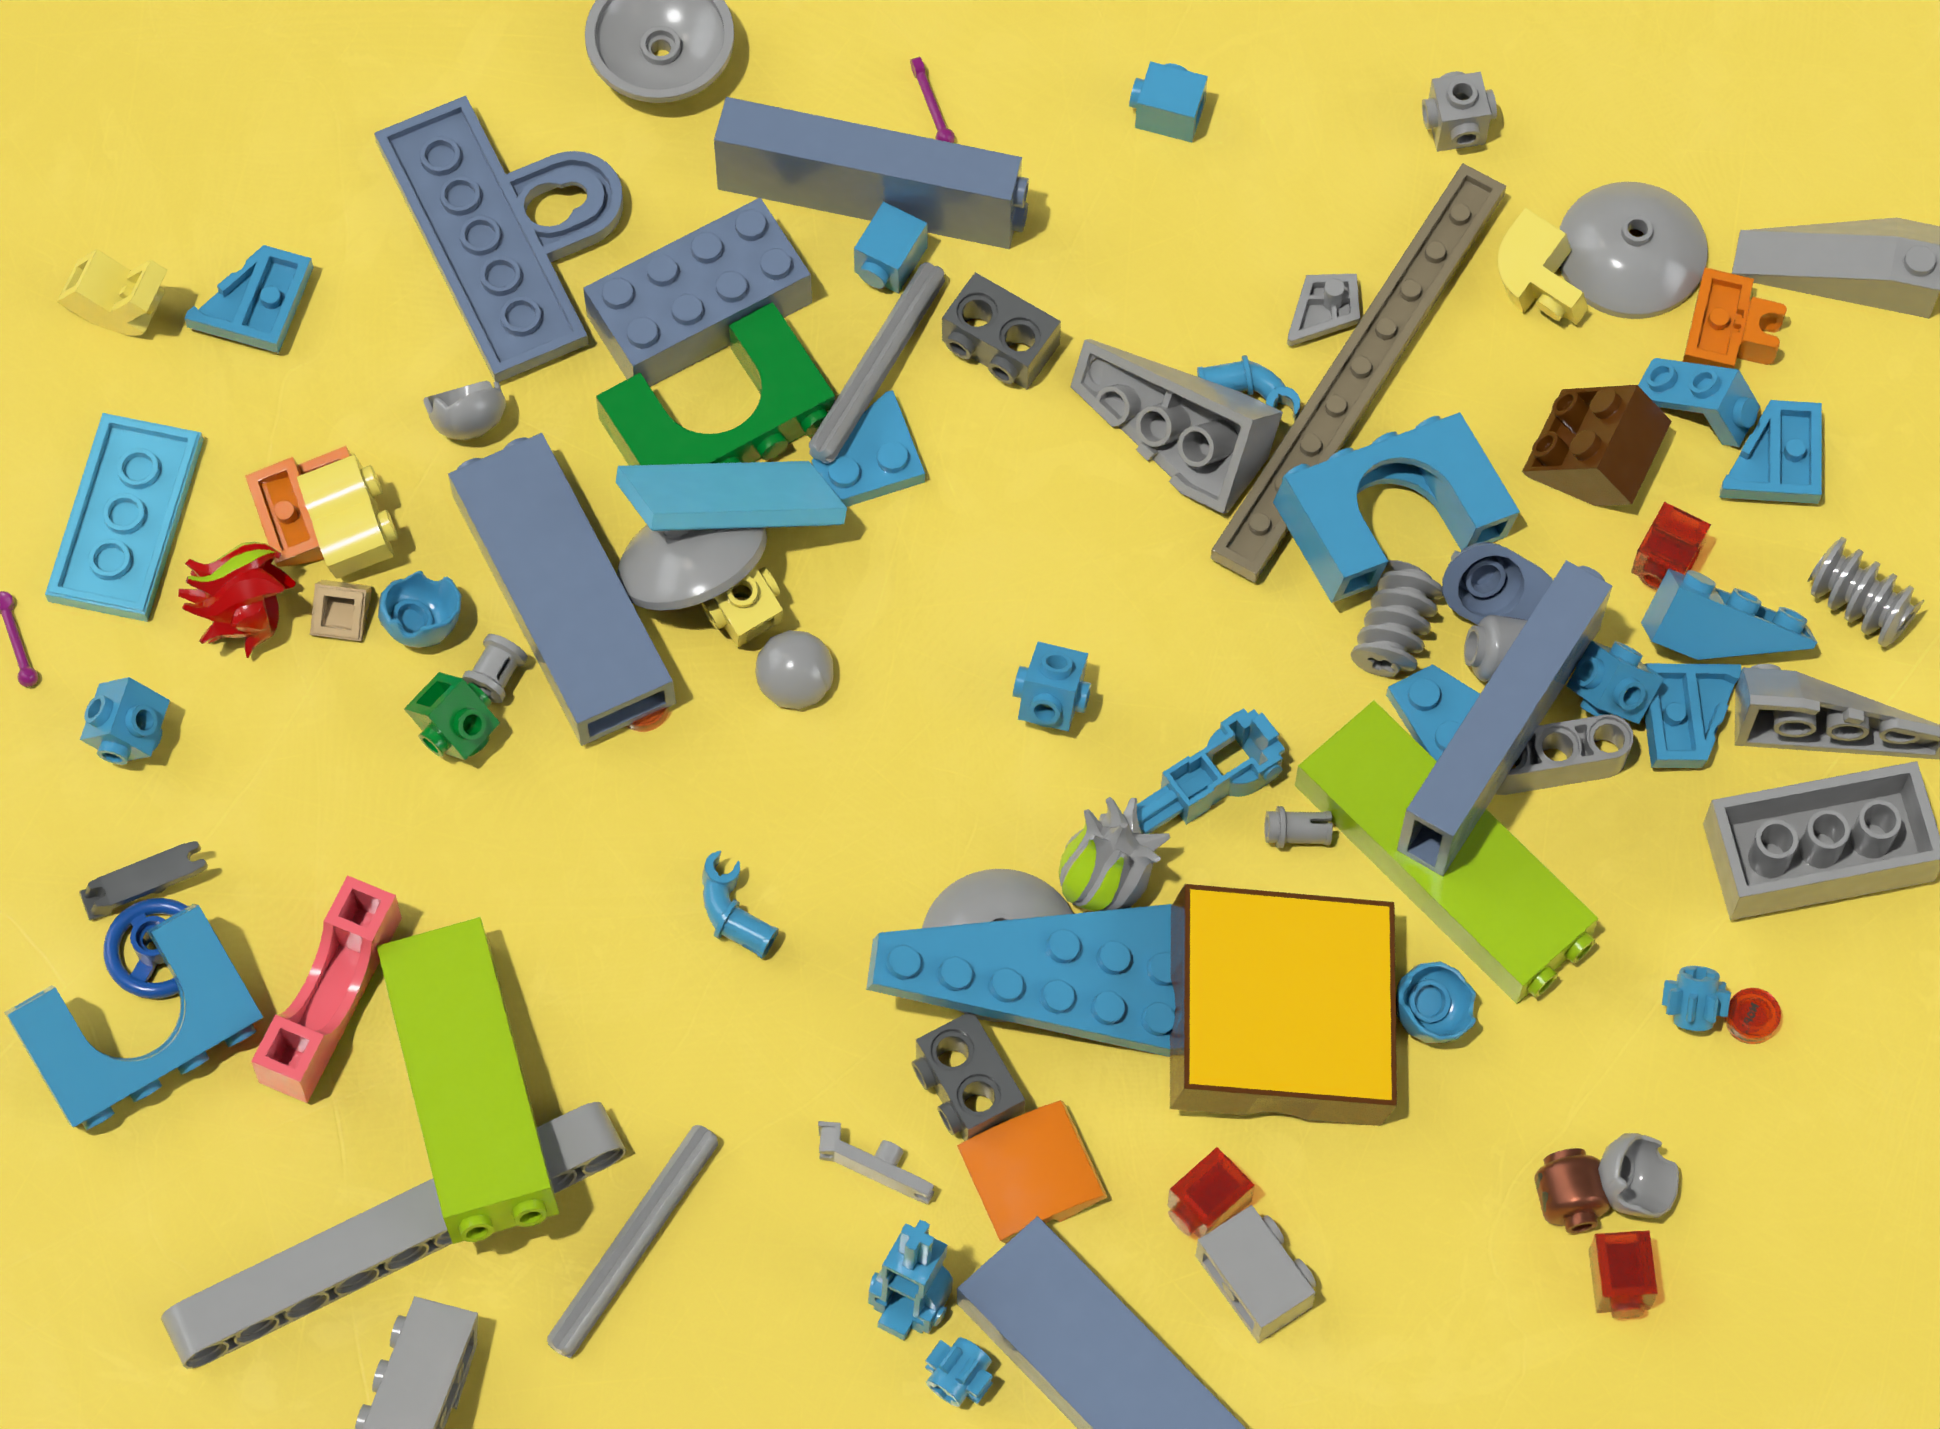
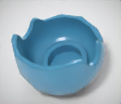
[378,571,462,648]
[1396,961,1477,1043]

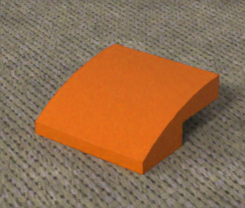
[245,446,352,567]
[957,1100,1107,1244]

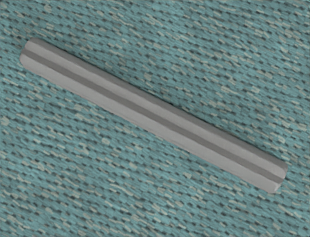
[809,262,945,464]
[547,1125,718,1358]

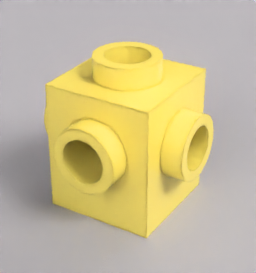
[702,566,783,648]

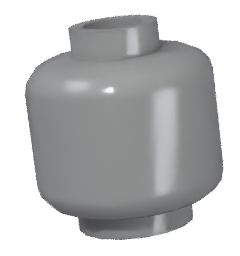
[1464,615,1528,682]

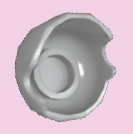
[423,381,506,440]
[755,630,834,710]
[1598,1133,1679,1218]

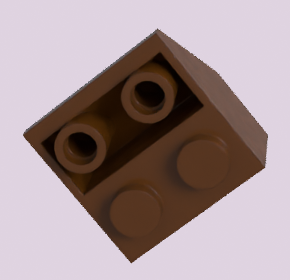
[1522,385,1672,506]

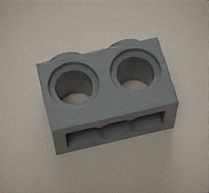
[942,272,1061,390]
[911,1013,1025,1141]

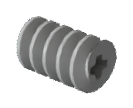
[1808,537,1924,647]
[1351,560,1443,677]

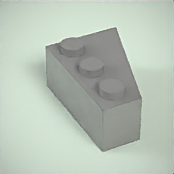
[355,1296,478,1429]

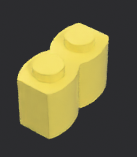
[297,454,398,579]

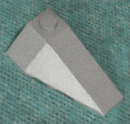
[1732,217,1940,319]
[1070,339,1283,514]
[1735,664,1940,760]

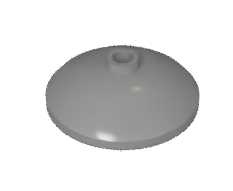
[585,0,734,103]
[1559,182,1708,319]
[617,525,767,610]
[922,869,1073,1022]

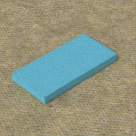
[45,413,204,622]
[615,461,847,531]

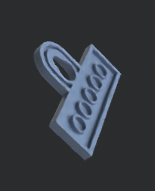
[374,96,623,382]

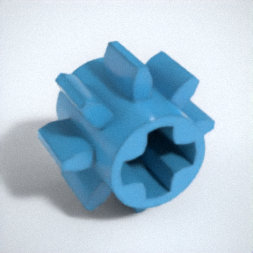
[1662,966,1731,1031]
[925,1337,993,1407]

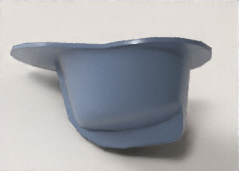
[1442,542,1553,625]

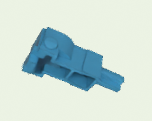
[1137,708,1285,834]
[868,1220,953,1340]

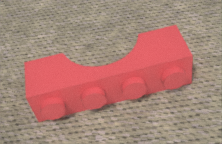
[251,875,402,1103]

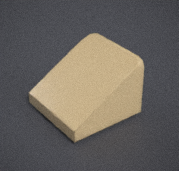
[310,580,372,641]

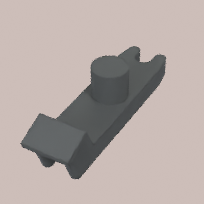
[79,841,208,921]

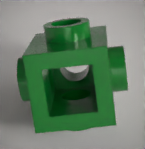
[404,672,500,760]

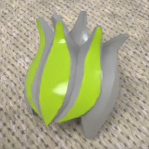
[1059,797,1170,911]

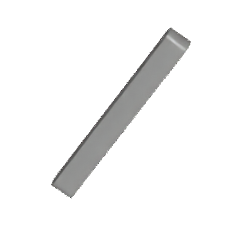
[161,1102,626,1369]

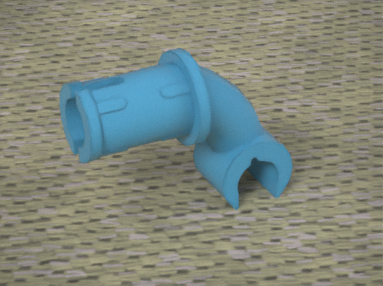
[1197,355,1300,422]
[702,850,779,959]

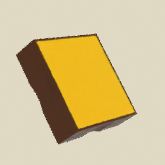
[1170,884,1397,1126]

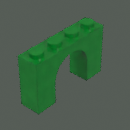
[596,302,835,466]

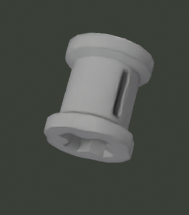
[462,634,528,703]

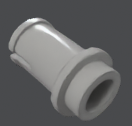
[1264,806,1333,848]

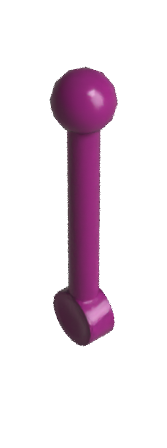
[910,56,955,143]
[0,591,38,687]

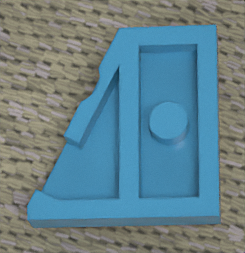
[184,245,313,353]
[811,390,925,507]
[1720,400,1822,504]
[1644,663,1742,768]
[1386,664,1480,761]

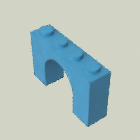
[1273,412,1520,603]
[4,904,263,1130]

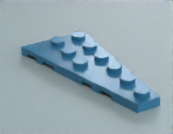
[866,904,1176,1057]

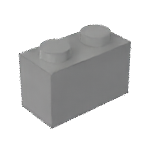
[1195,1205,1316,1344]

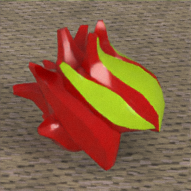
[178,542,296,658]

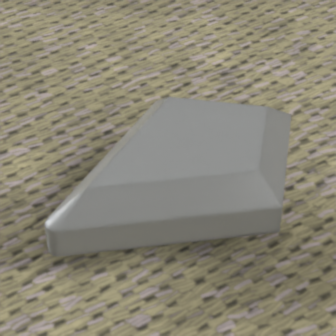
[1287,274,1360,346]

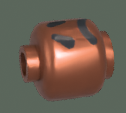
[1534,1148,1611,1233]

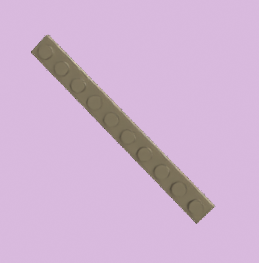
[1211,163,1506,583]

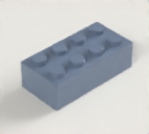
[583,197,812,387]

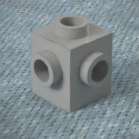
[1422,71,1497,152]

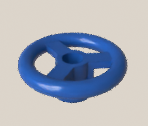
[103,898,188,999]

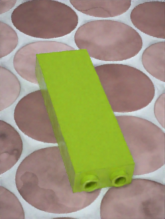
[1295,700,1598,1004]
[377,917,559,1244]

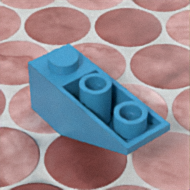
[1641,569,1817,660]

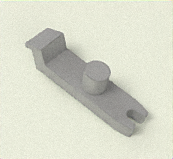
[818,1121,934,1204]

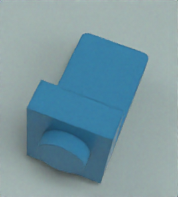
[1638,358,1760,447]

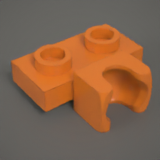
[1682,267,1787,369]

